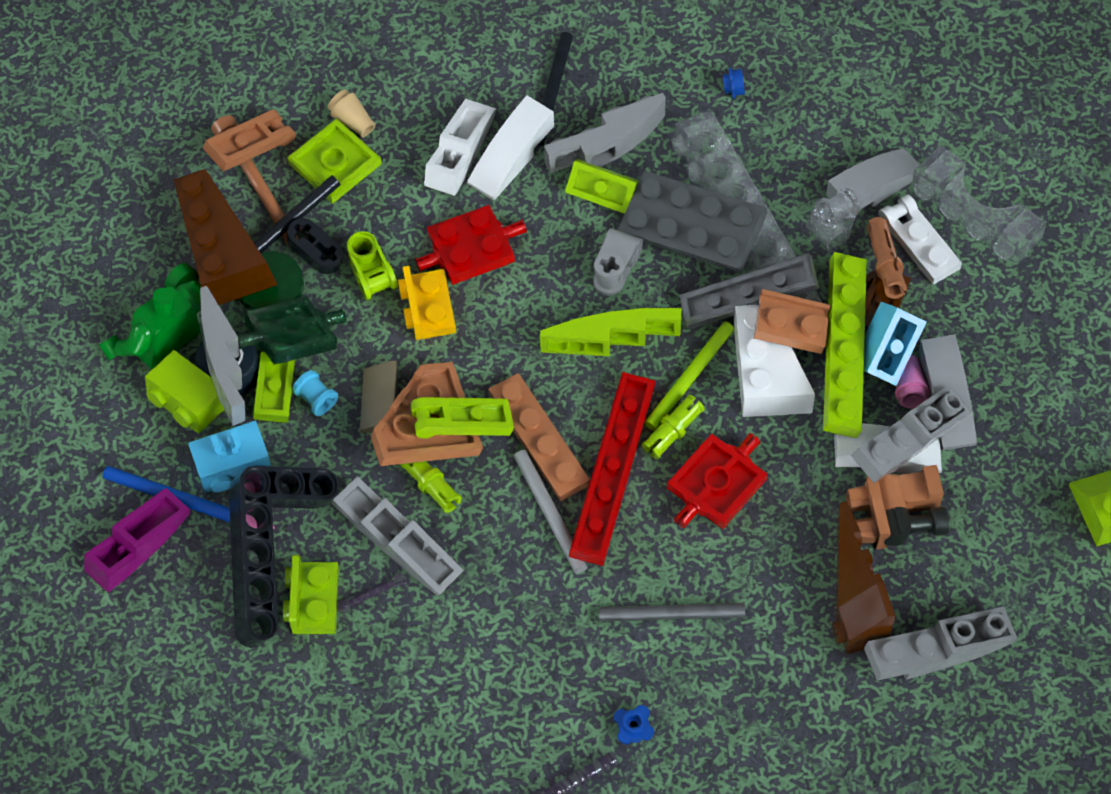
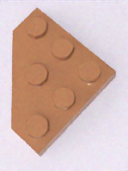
[371,362,483,466]

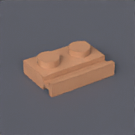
[754,289,830,354]

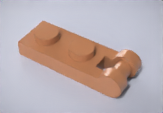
[203,110,296,172]

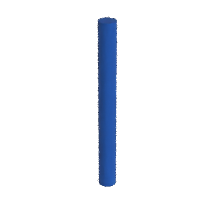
[103,466,230,523]

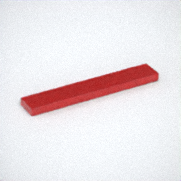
[569,372,656,566]

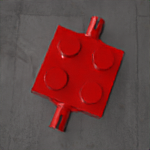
[415,205,527,285]
[667,433,768,529]

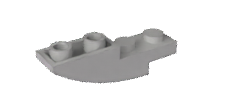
[544,93,666,173]
[851,385,971,483]
[864,607,1018,681]

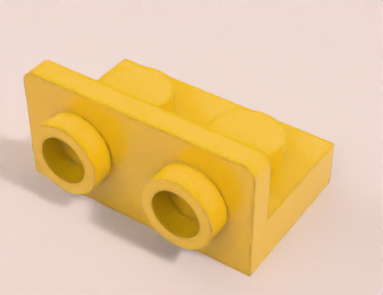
[398,266,456,340]

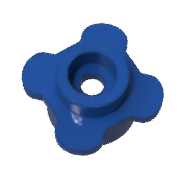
[614,705,654,745]

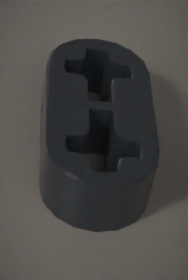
[287,218,343,274]

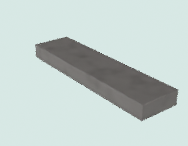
[679,253,819,329]

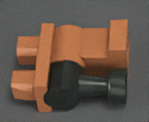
[846,465,949,550]

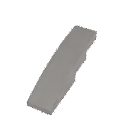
[200,286,246,426]
[331,476,464,596]

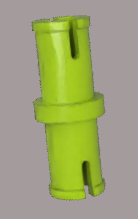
[641,394,705,460]
[400,461,462,513]

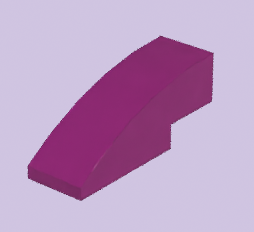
[84,488,190,593]

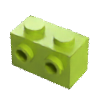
[145,350,224,434]

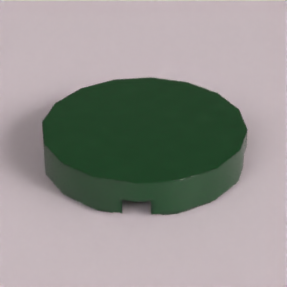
[240,251,304,316]

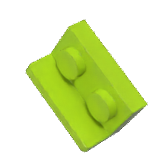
[283,555,339,634]

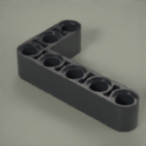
[229,466,339,648]

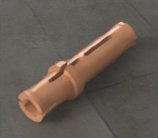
[866,217,907,299]

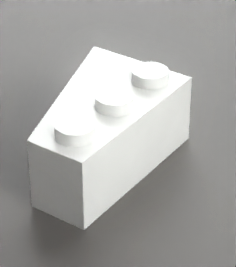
[734,305,815,417]

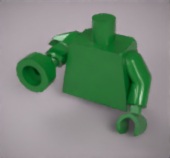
[99,263,202,369]

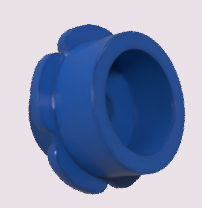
[723,67,745,99]

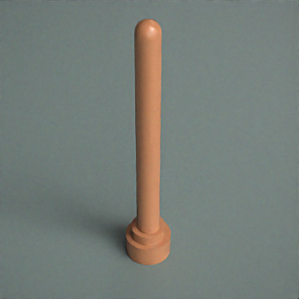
[211,115,299,246]

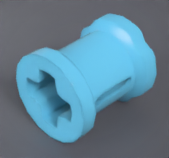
[292,370,338,416]

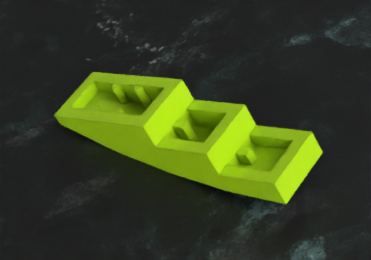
[540,308,682,356]

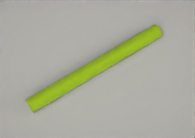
[644,321,734,431]

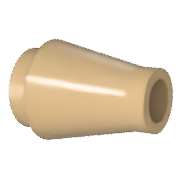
[327,89,376,138]

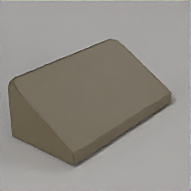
[360,361,398,433]

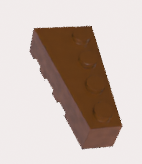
[173,169,278,305]

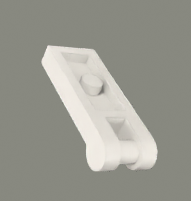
[878,194,962,285]

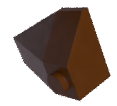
[832,501,895,654]

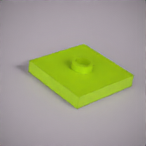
[287,118,382,204]

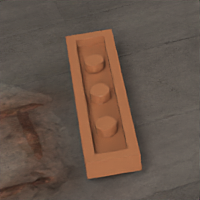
[488,373,590,502]

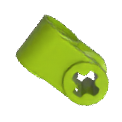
[347,231,398,301]

